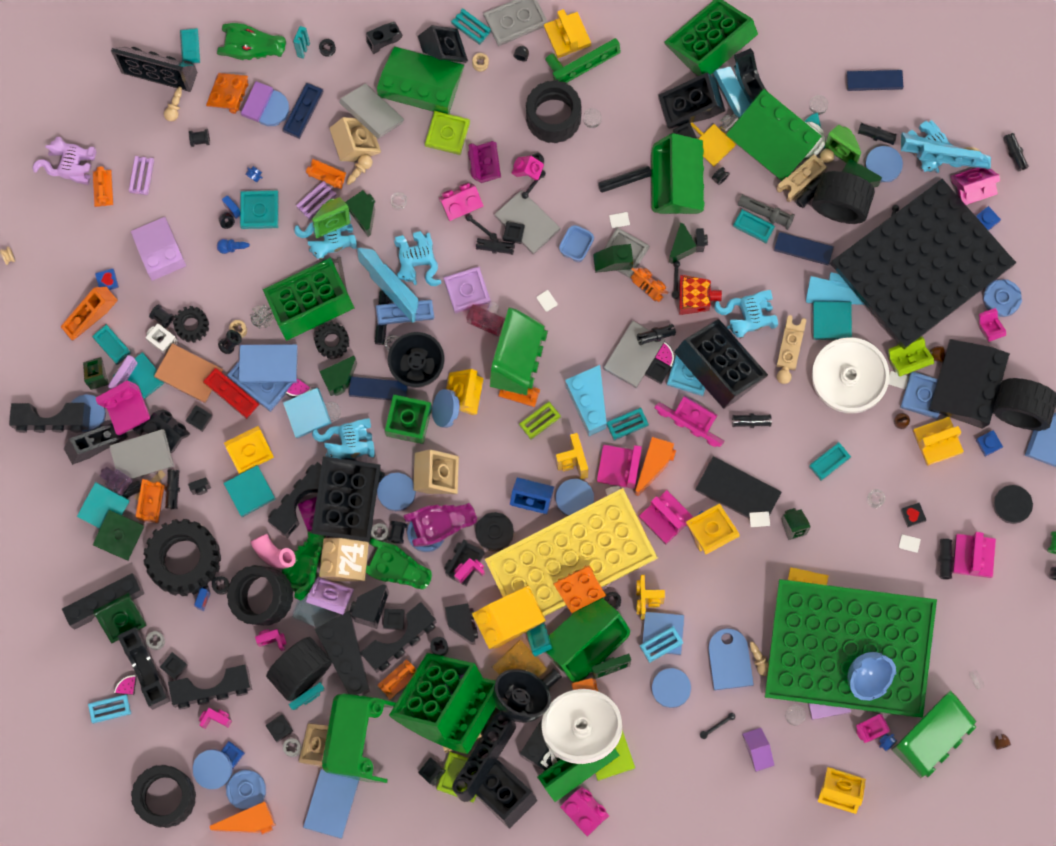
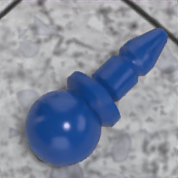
[217,239,250,254]

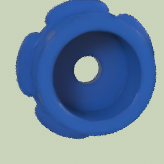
[245,166,263,183]
[879,733,897,751]

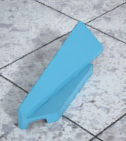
[357,248,419,323]
[806,273,865,305]

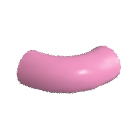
[250,533,295,569]

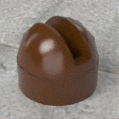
[930,346,945,362]
[894,413,910,429]
[994,734,1011,750]

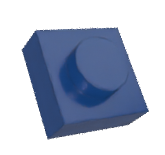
[976,206,1001,231]
[976,430,1003,457]

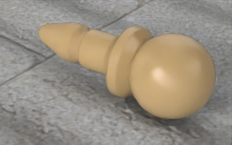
[164,87,182,122]
[346,155,373,185]
[750,641,769,676]

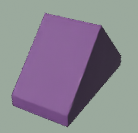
[742,728,774,772]

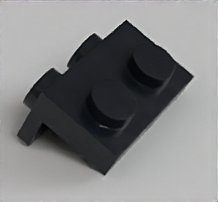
[142,409,190,453]
[444,539,485,587]

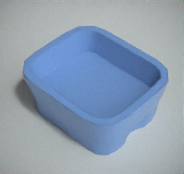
[559,225,594,263]

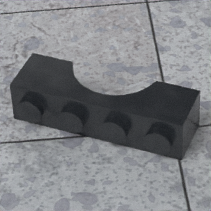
[9,403,91,433]
[267,462,321,539]
[62,573,145,630]
[360,602,437,673]
[118,627,171,710]
[168,664,253,710]

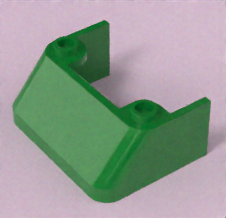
[322,694,396,783]

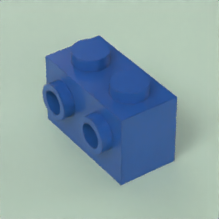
[510,477,554,514]

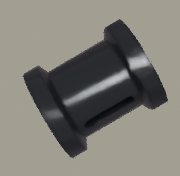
[189,129,210,147]
[149,304,174,329]
[218,330,242,354]
[387,521,407,544]
[430,637,449,656]

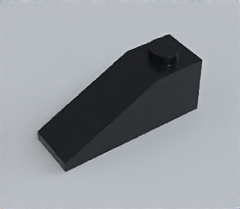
[64,423,128,465]

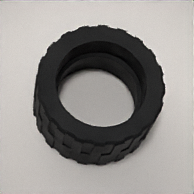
[526,80,582,143]
[812,171,875,224]
[993,378,1056,431]
[227,565,293,626]
[266,637,332,701]
[131,765,196,828]

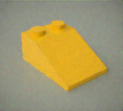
[472,586,546,649]

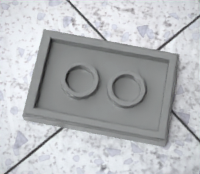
[483,0,548,46]
[339,83,404,139]
[495,190,560,255]
[604,321,665,388]
[110,429,174,483]

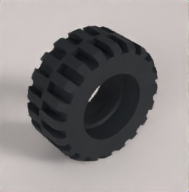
[143,519,221,596]

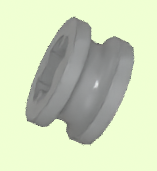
[371,523,389,542]
[146,631,165,650]
[283,738,302,757]

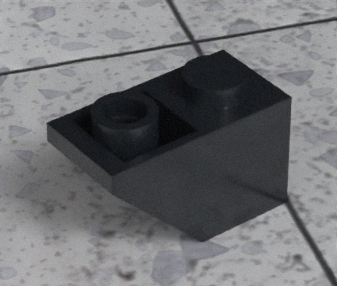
[445,603,478,645]

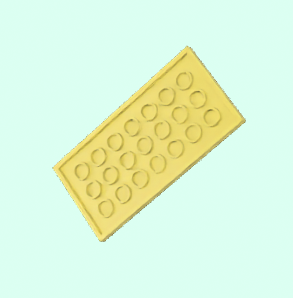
[485,488,658,617]

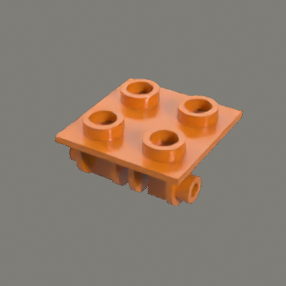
[206,73,249,114]
[631,268,669,302]
[553,565,606,613]

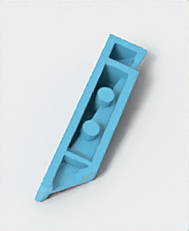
[901,132,991,169]

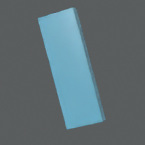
[713,67,750,120]

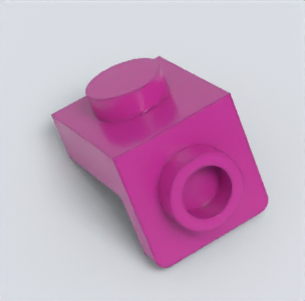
[511,155,544,180]
[978,308,1006,342]
[454,558,485,584]
[255,629,287,651]
[199,708,232,729]
[856,713,890,743]

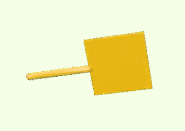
[690,123,736,167]

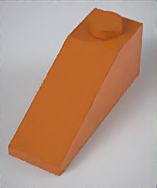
[61,287,118,340]
[635,437,676,496]
[209,802,276,835]

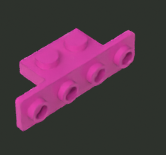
[654,396,725,447]

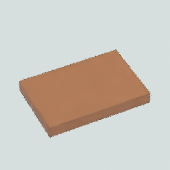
[154,343,223,403]

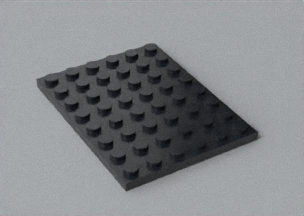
[830,178,1016,350]

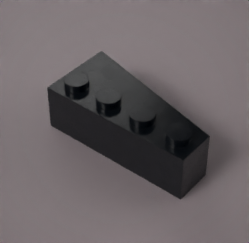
[315,610,370,696]

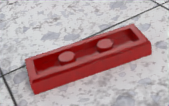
[203,368,259,419]

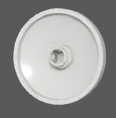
[812,338,890,413]
[542,689,622,764]

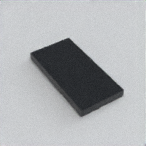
[695,456,782,519]

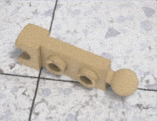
[776,149,834,202]
[776,315,806,384]

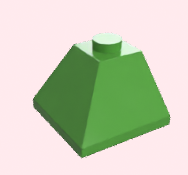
[824,125,862,163]
[312,197,350,239]

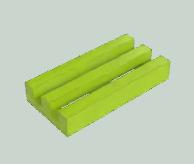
[519,402,561,440]

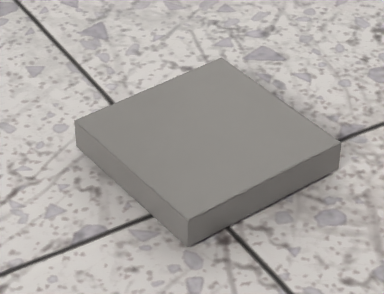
[604,228,650,278]

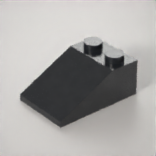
[658,72,726,129]
[473,760,538,829]

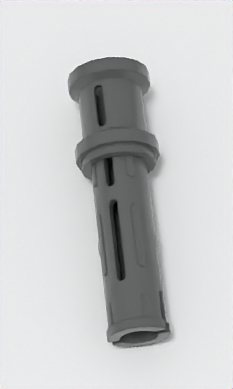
[738,194,795,230]

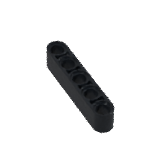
[452,712,516,802]

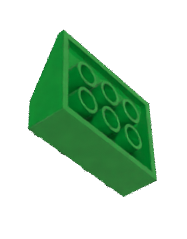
[664,0,758,76]
[377,46,465,114]
[726,89,822,181]
[263,257,355,341]

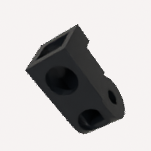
[366,22,403,54]

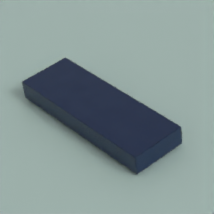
[846,70,904,91]
[283,83,324,139]
[774,232,834,266]
[349,377,408,401]

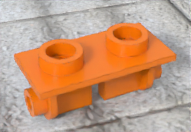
[306,159,346,189]
[93,167,113,207]
[498,387,541,407]
[377,659,416,700]

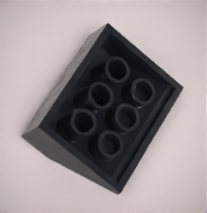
[111,47,198,92]
[674,319,768,409]
[929,339,1010,429]
[312,456,381,543]

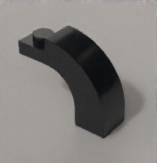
[734,48,767,104]

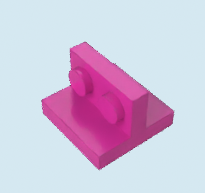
[950,167,1000,205]
[639,490,693,545]
[953,532,996,578]

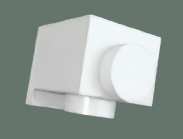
[145,324,178,355]

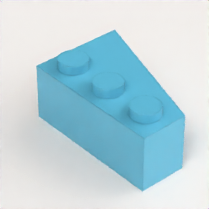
[565,365,607,436]

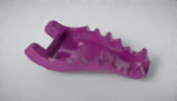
[404,503,477,547]

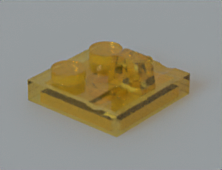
[491,640,547,677]

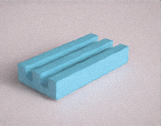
[639,626,683,663]
[88,694,132,724]

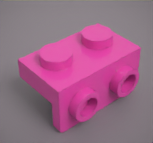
[439,182,484,221]
[560,787,609,837]

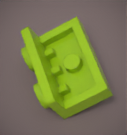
[888,337,934,377]

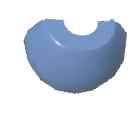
[848,652,896,701]

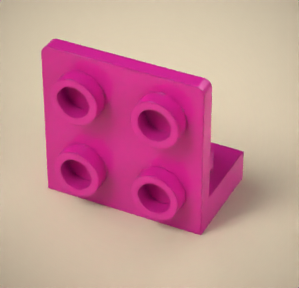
[96,380,150,435]
[597,445,642,489]

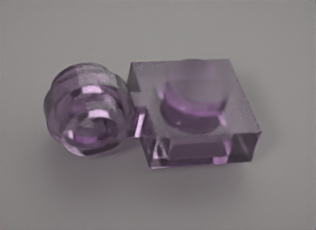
[100,466,133,496]

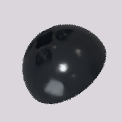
[388,332,445,388]
[493,669,551,723]

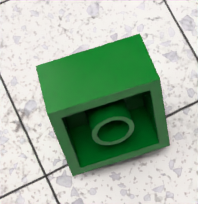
[385,394,432,444]

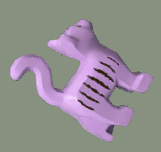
[32,137,96,185]

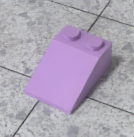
[131,217,186,281]

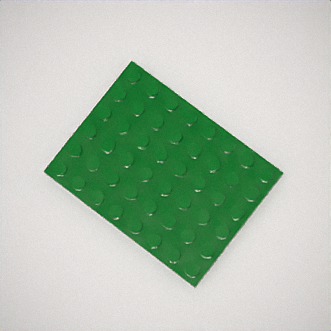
[764,579,937,718]

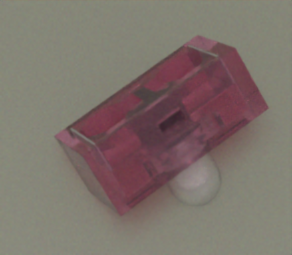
[466,302,505,337]

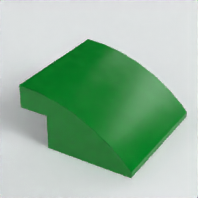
[389,653,496,754]

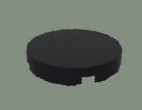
[993,485,1033,524]
[475,512,514,551]

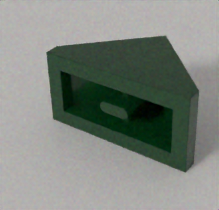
[669,223,697,264]
[83,357,109,390]

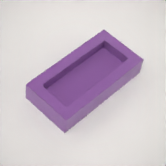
[241,81,274,122]

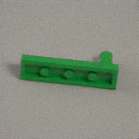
[545,38,621,83]

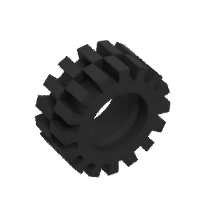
[173,306,209,343]
[314,322,350,359]

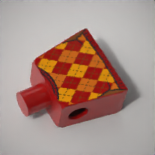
[679,275,722,315]

